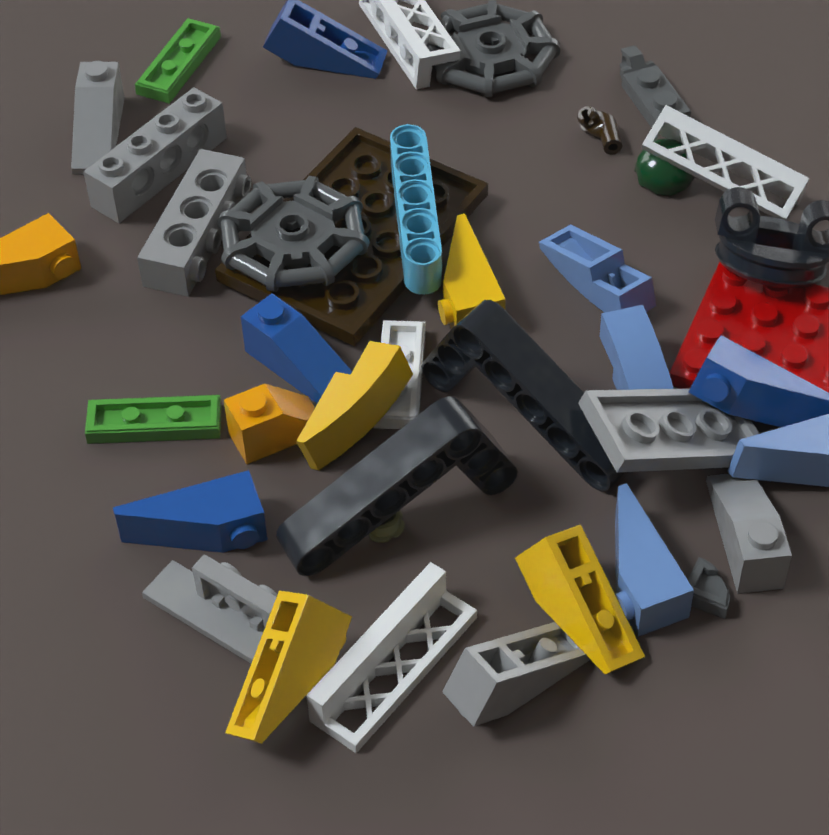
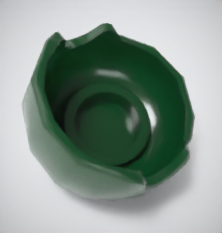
[634,139,695,196]

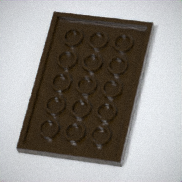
[215,127,488,346]

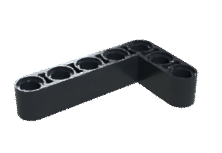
[421,300,625,491]
[276,397,518,576]

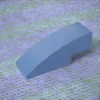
[539,224,656,313]
[599,305,674,390]

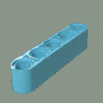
[390,124,442,295]

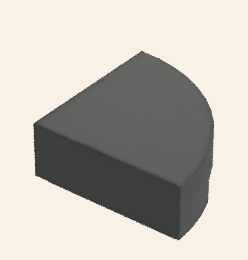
[688,557,730,619]

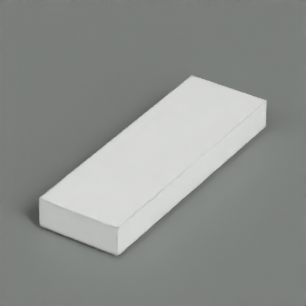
[374,320,426,429]

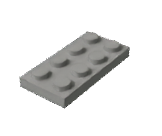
[578,389,759,472]

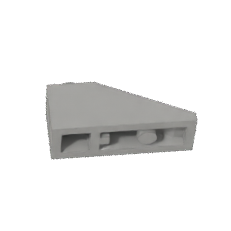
[71,61,125,174]
[706,474,792,594]
[442,622,591,727]

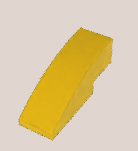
[296,341,413,470]

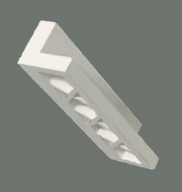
[359,0,461,89]
[642,105,810,220]
[306,562,477,753]

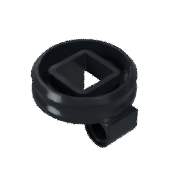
[715,187,829,288]

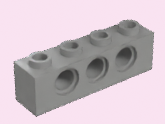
[83,87,227,223]
[137,149,251,297]

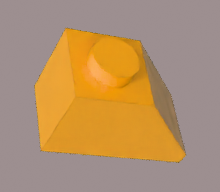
[224,383,315,464]

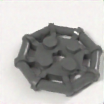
[427,0,561,98]
[217,176,370,292]

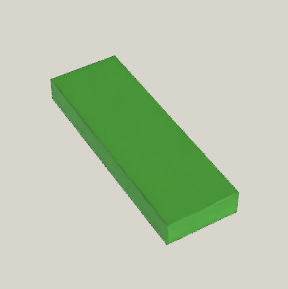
[135,18,221,104]
[85,395,222,444]

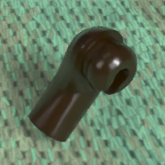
[577,106,623,155]

